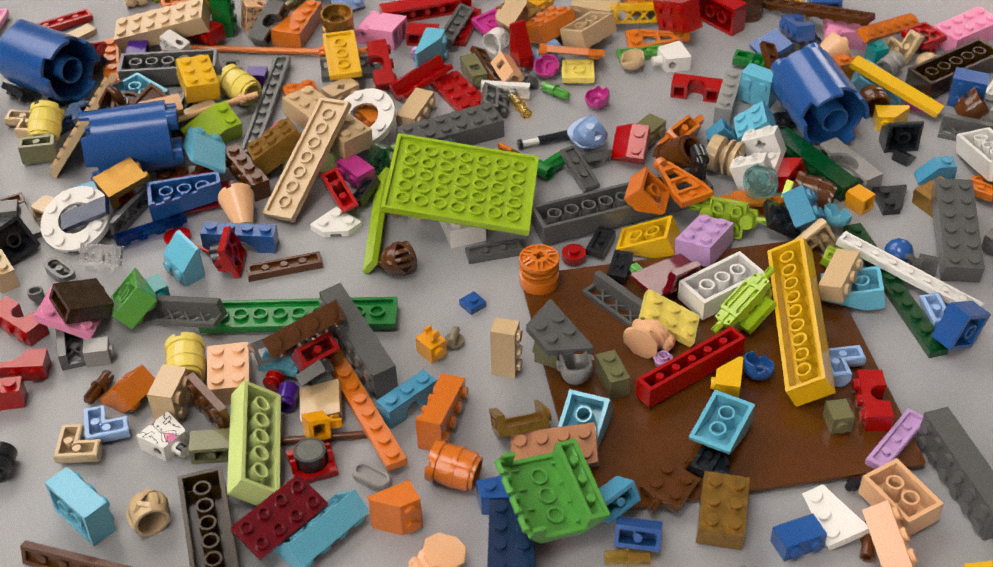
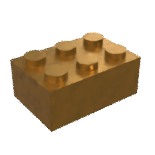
[246,117,301,175]
[695,471,750,550]

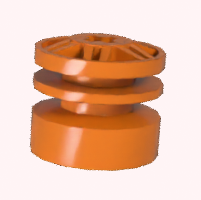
[519,244,559,295]

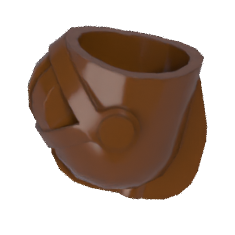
[378,240,417,276]

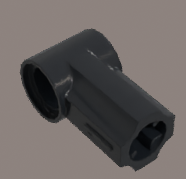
[690,144,710,180]

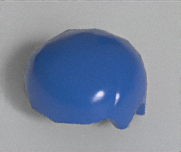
[884,238,914,263]
[743,351,775,380]

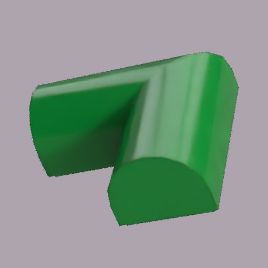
[732,49,765,67]

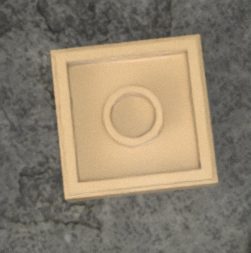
[300,379,342,425]

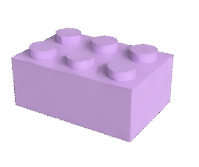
[675,214,734,267]

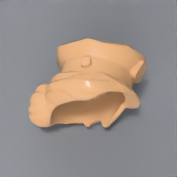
[623,319,676,359]
[409,532,467,567]

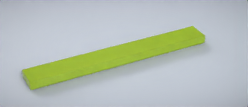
[362,167,390,275]

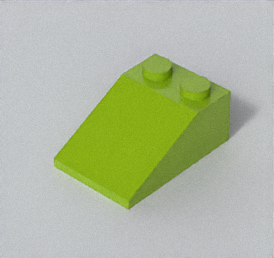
[181,100,242,143]

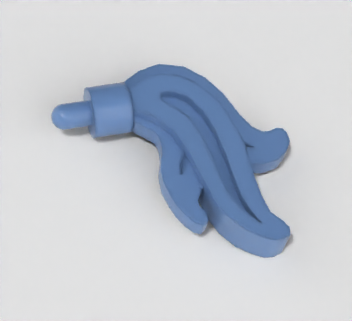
[64,100,89,123]

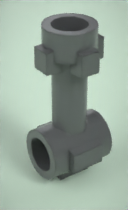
[518,67,538,88]

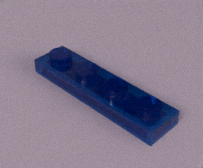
[112,212,188,247]

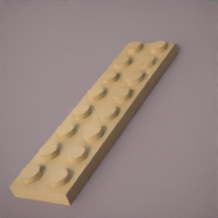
[49,73,117,179]
[262,97,352,222]

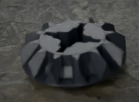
[773,111,796,130]

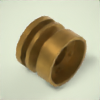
[321,3,355,34]

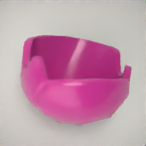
[533,54,560,78]
[584,85,610,109]

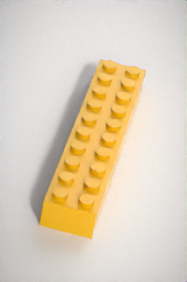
[767,237,836,407]

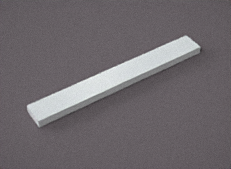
[836,231,984,307]

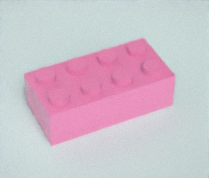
[934,6,993,52]

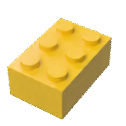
[176,55,220,103]

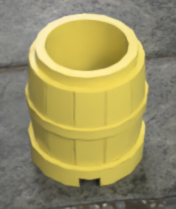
[217,64,262,106]
[27,100,65,143]
[164,332,207,382]

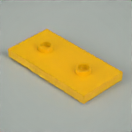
[322,30,362,81]

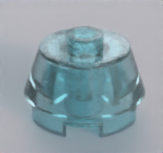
[743,164,778,200]

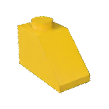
[873,105,910,131]
[710,357,743,398]

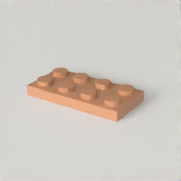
[510,422,599,467]

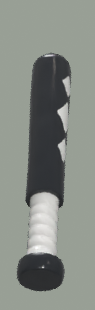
[517,130,570,150]

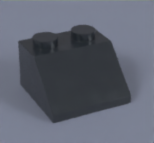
[878,121,924,153]
[0,215,41,265]

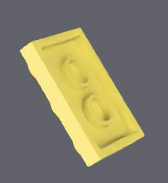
[638,289,700,347]

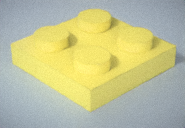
[562,60,595,84]

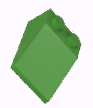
[111,267,157,329]

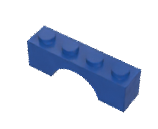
[200,222,279,254]

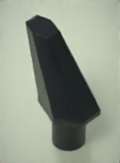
[845,475,863,492]

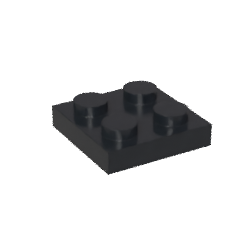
[763,199,801,240]

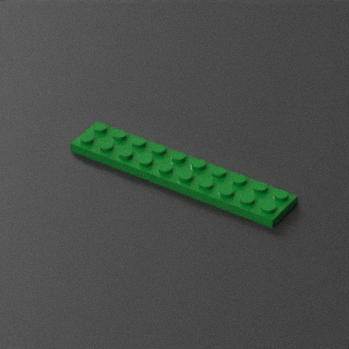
[199,297,398,333]

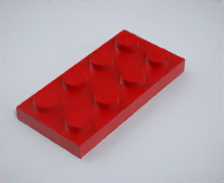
[429,70,482,111]

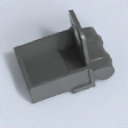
[295,358,335,386]

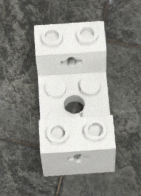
[729,125,787,191]

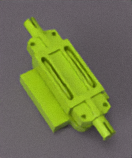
[689,196,767,240]
[710,266,777,335]

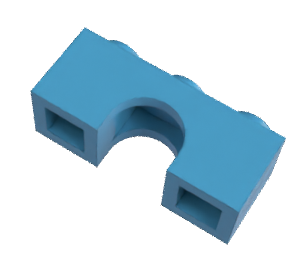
[376,369,437,429]

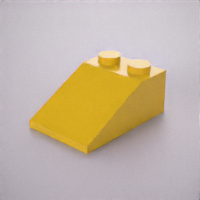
[615,215,681,258]

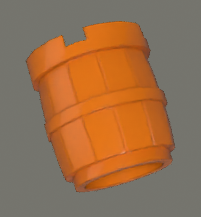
[424,439,483,491]

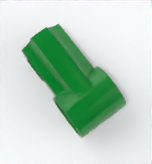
[537,151,566,181]

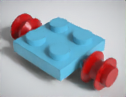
[258,345,299,392]

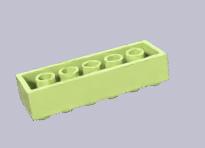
[227,380,281,506]

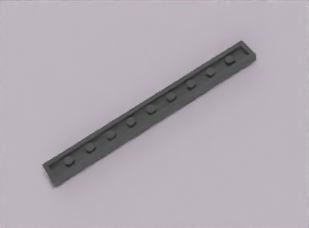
[241,55,291,158]

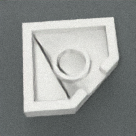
[310,207,362,238]

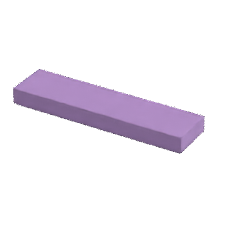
[865,408,923,469]

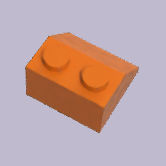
[624,167,670,215]
[98,364,155,413]
[367,480,423,535]

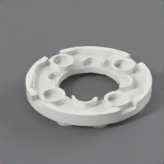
[344,89,397,145]
[41,186,113,253]

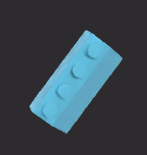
[273,490,369,567]

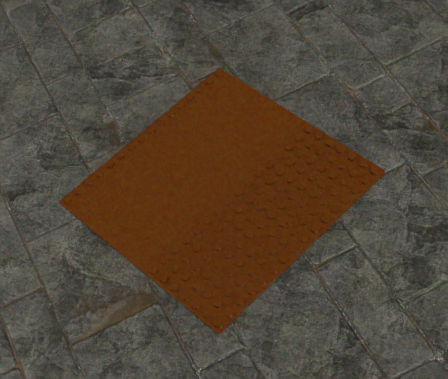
[523,241,926,511]

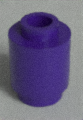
[277,381,300,412]

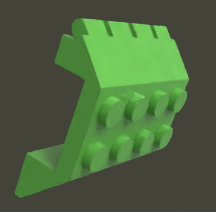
[494,439,610,543]

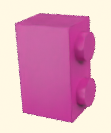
[336,154,375,189]

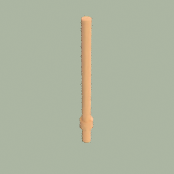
[178,91,259,122]

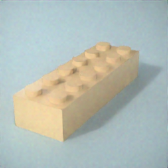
[113,0,211,53]
[282,85,373,159]

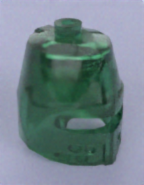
[367,143,394,175]

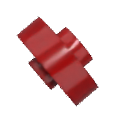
[562,244,586,266]

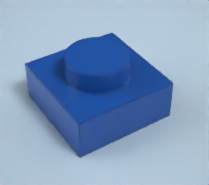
[459,291,486,315]

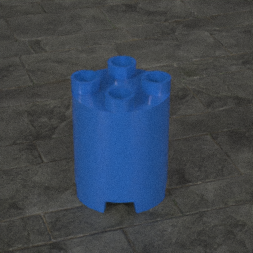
[0,19,100,101]
[771,42,869,145]
[78,100,185,181]

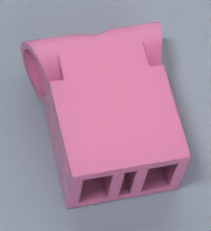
[354,11,408,51]
[822,19,871,50]

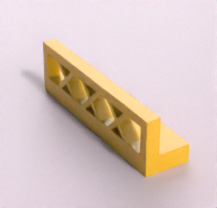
[610,2,657,24]

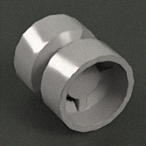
[876,51,905,76]

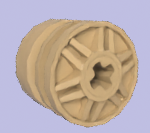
[706,134,746,178]

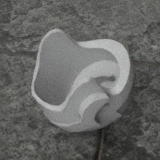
[556,351,594,385]

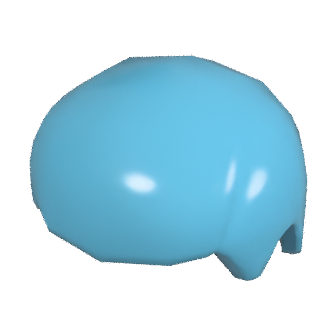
[823,203,852,227]

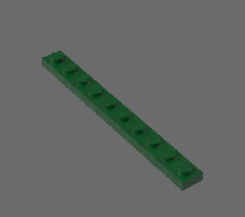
[843,223,949,358]

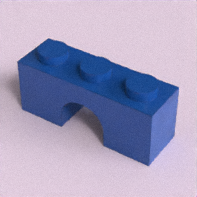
[779,14,815,42]

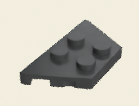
[526,299,594,356]

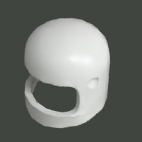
[483,27,510,55]

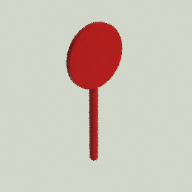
[163,227,210,254]

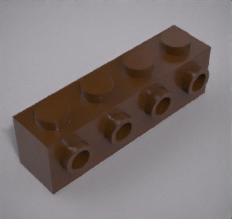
[225,144,271,202]
[262,299,346,359]

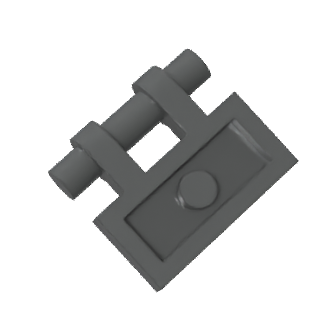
[480,82,510,117]

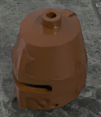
[859,85,890,117]
[954,87,990,120]

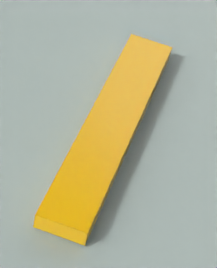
[849,55,945,118]

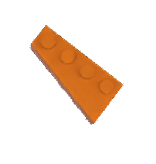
[270,0,322,48]
[415,373,468,451]

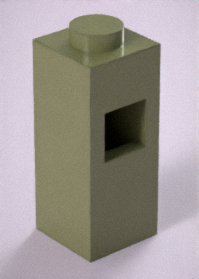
[460,53,488,89]

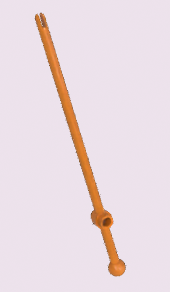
[190,44,367,59]

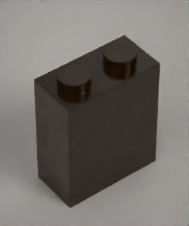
[49,278,114,324]

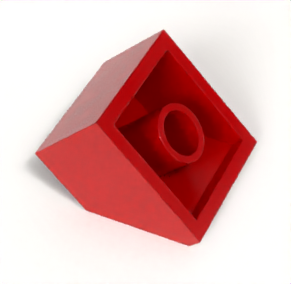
[610,123,651,165]

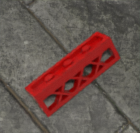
[388,54,454,100]

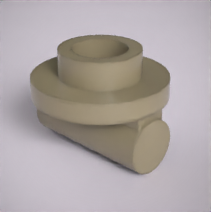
[444,326,464,349]

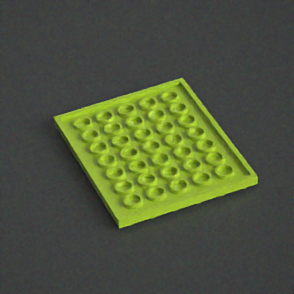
[380,133,539,236]

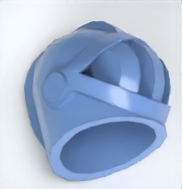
[567,114,608,150]

